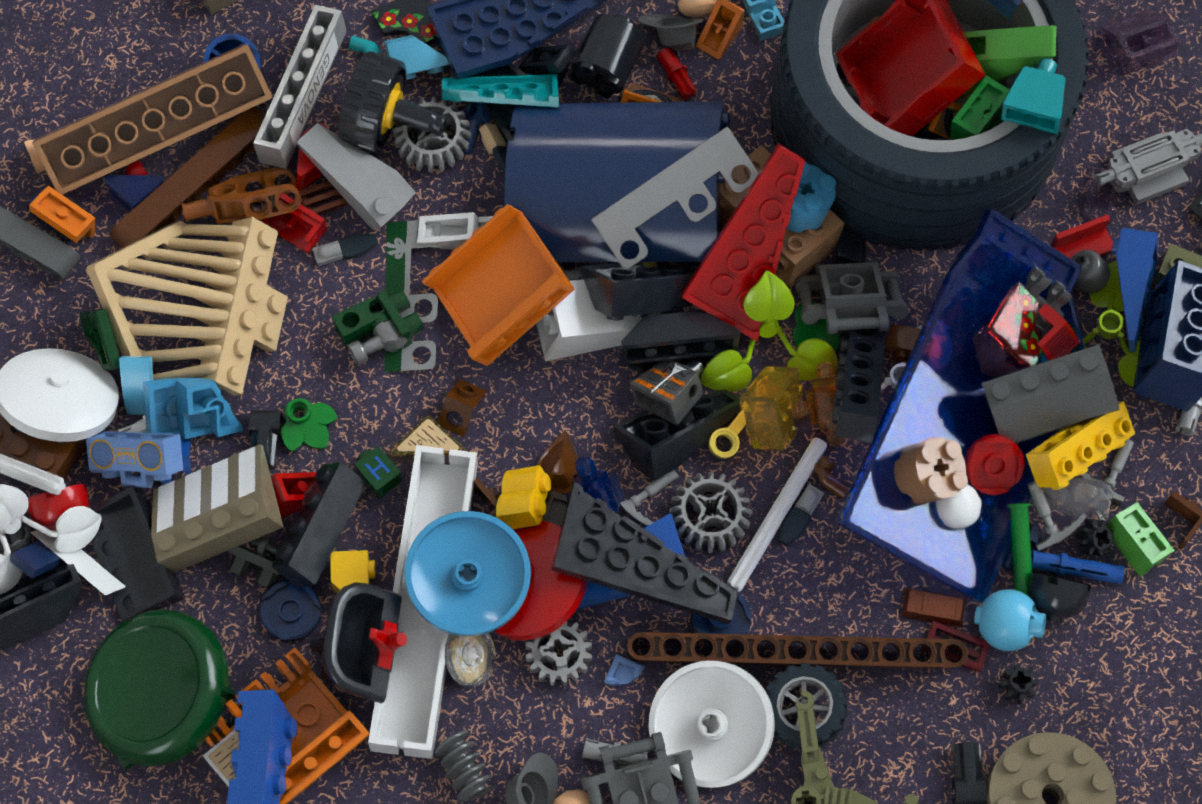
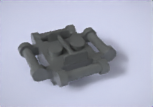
[794,262,909,334]
[581,732,704,804]

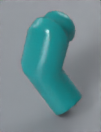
[348,36,383,55]

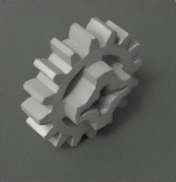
[525,622,592,686]

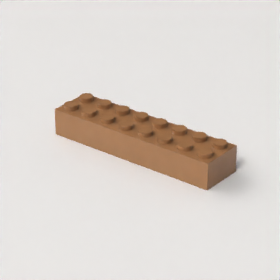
[32,43,273,195]

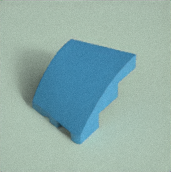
[143,378,243,440]

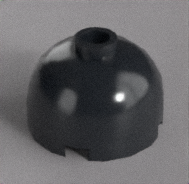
[1028,572,1092,623]

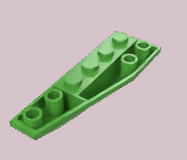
[958,25,1057,99]

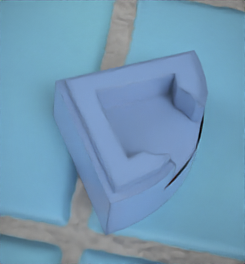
[604,654,645,686]

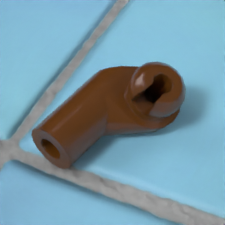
[814,456,850,499]

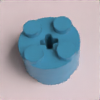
[786,162,836,233]

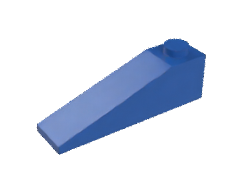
[1112,228,1158,352]

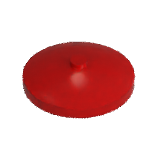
[493,520,588,641]

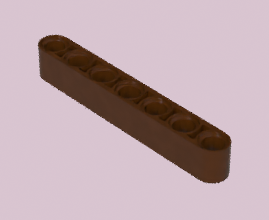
[110,106,266,248]

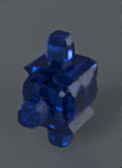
[565,456,625,514]

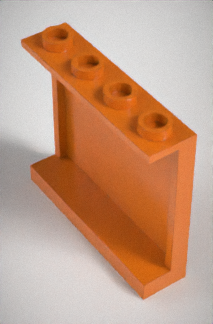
[422,204,575,366]

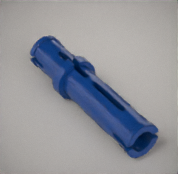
[1031,550,1124,585]

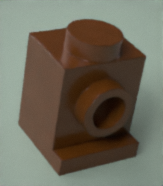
[884,324,933,368]

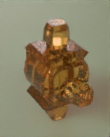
[787,361,844,446]

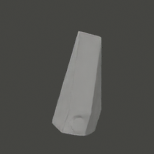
[295,123,416,230]

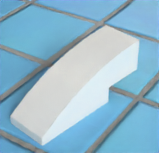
[417,212,493,249]

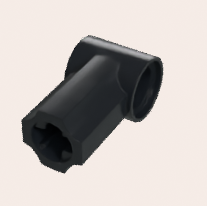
[249,410,283,470]
[952,742,988,804]

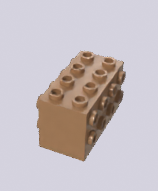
[720,145,845,289]

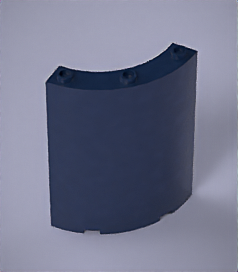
[504,101,730,262]

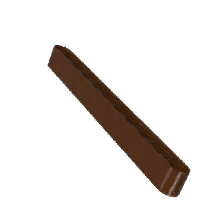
[627,632,968,669]

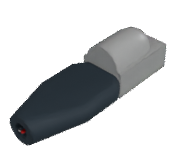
[312,234,379,266]
[778,484,825,547]

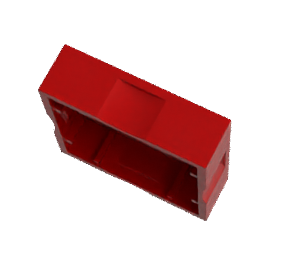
[835,0,986,136]

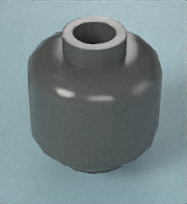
[1066,250,1111,293]

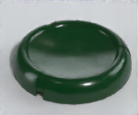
[84,610,229,766]

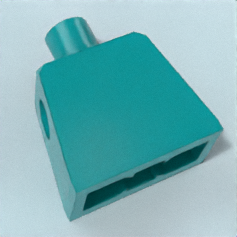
[1001,58,1066,134]

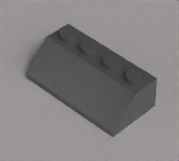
[982,344,1120,444]

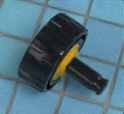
[338,52,448,153]

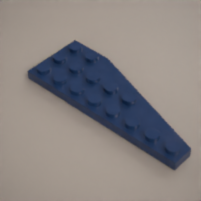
[427,0,606,80]

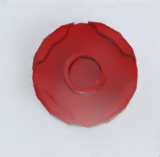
[965,434,1025,495]

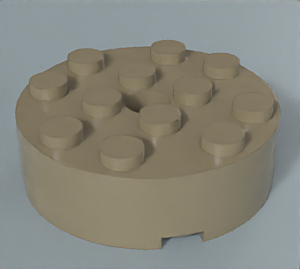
[987,732,1116,804]

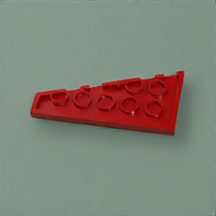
[681,143,805,341]

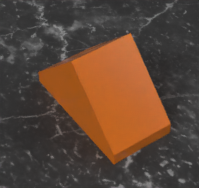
[695,0,745,60]

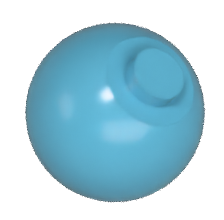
[974,589,1046,651]

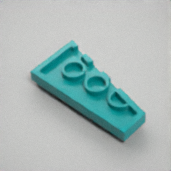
[442,74,559,108]

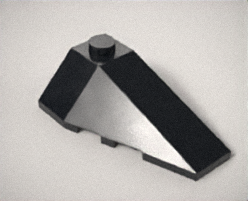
[613,390,745,480]

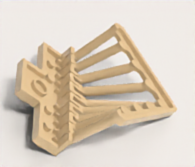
[87,217,288,396]

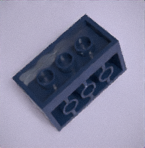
[1132,260,1202,412]

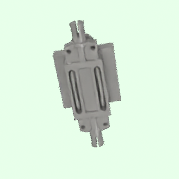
[1095,129,1202,205]

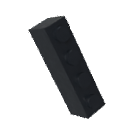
[271,462,367,587]

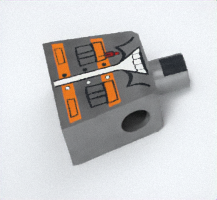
[630,358,704,425]

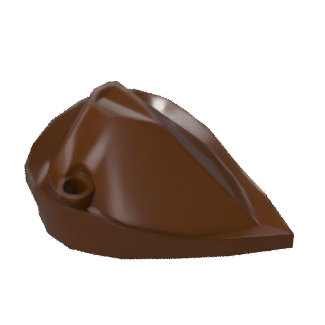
[537,430,582,495]

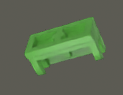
[1106,502,1175,577]

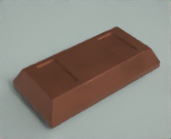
[901,587,966,628]

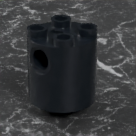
[570,14,646,99]

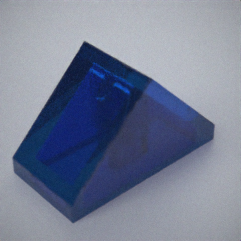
[104,175,165,212]

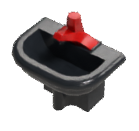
[310,582,407,704]

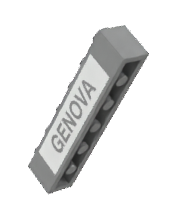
[253,5,347,169]

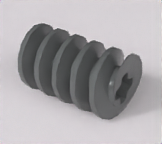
[435,730,496,802]

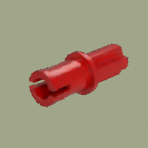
[657,47,697,100]

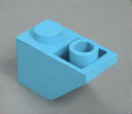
[384,35,450,80]

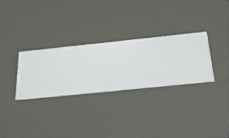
[31,530,126,595]

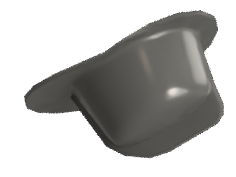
[638,14,703,51]
[505,753,558,804]

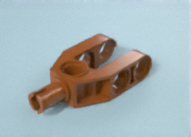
[181,167,301,224]

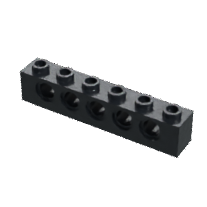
[831,316,886,443]

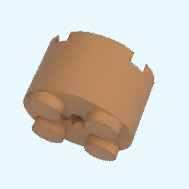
[894,437,968,504]

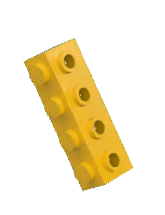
[1026,401,1135,490]

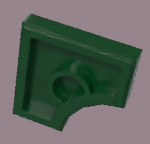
[79,309,120,370]

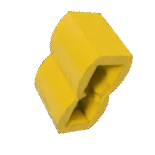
[496,465,551,529]

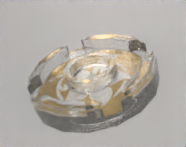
[445,633,496,686]

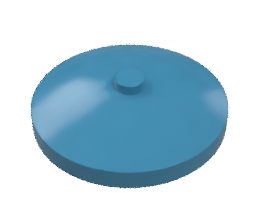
[405,511,531,636]

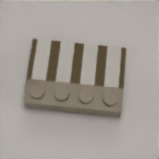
[151,444,283,572]

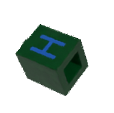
[354,446,402,499]

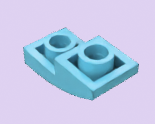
[742,0,784,41]
[119,356,153,415]

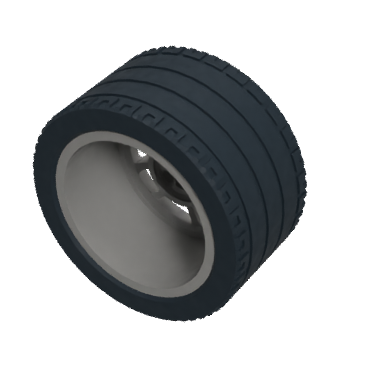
[770,0,1089,251]

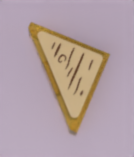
[389,414,468,458]

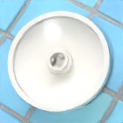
[0,349,119,442]
[649,661,775,788]

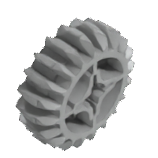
[393,96,471,173]
[669,471,752,554]

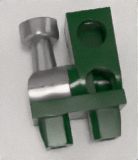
[331,290,424,366]

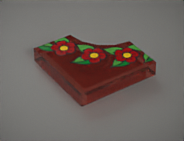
[986,283,1042,369]

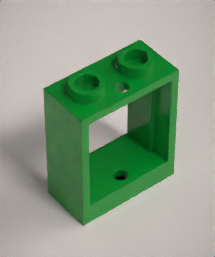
[950,76,1010,140]

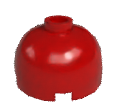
[28,484,89,531]

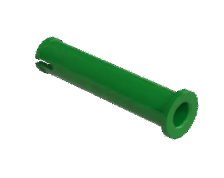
[1007,503,1032,596]

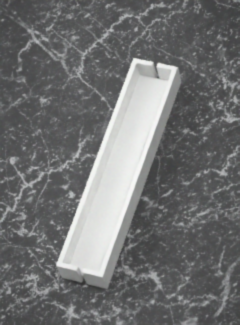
[368,445,478,759]

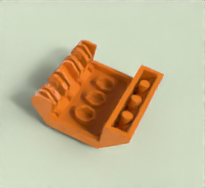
[205,647,370,804]

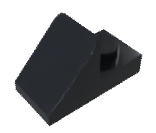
[518,44,576,87]

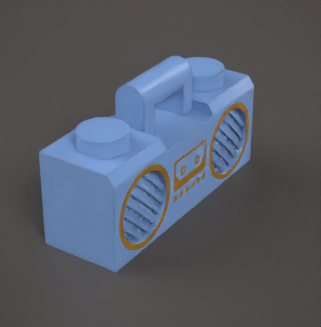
[86,431,183,488]

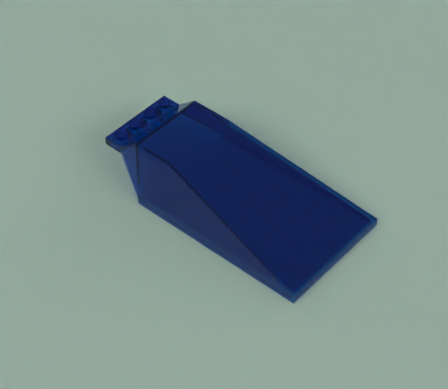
[835,209,1085,604]

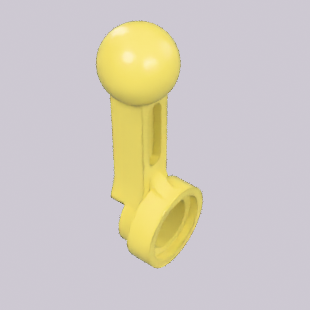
[708,387,769,459]

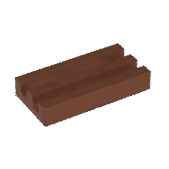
[299,180,350,216]

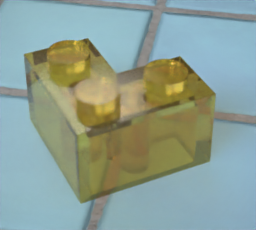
[740,366,803,451]

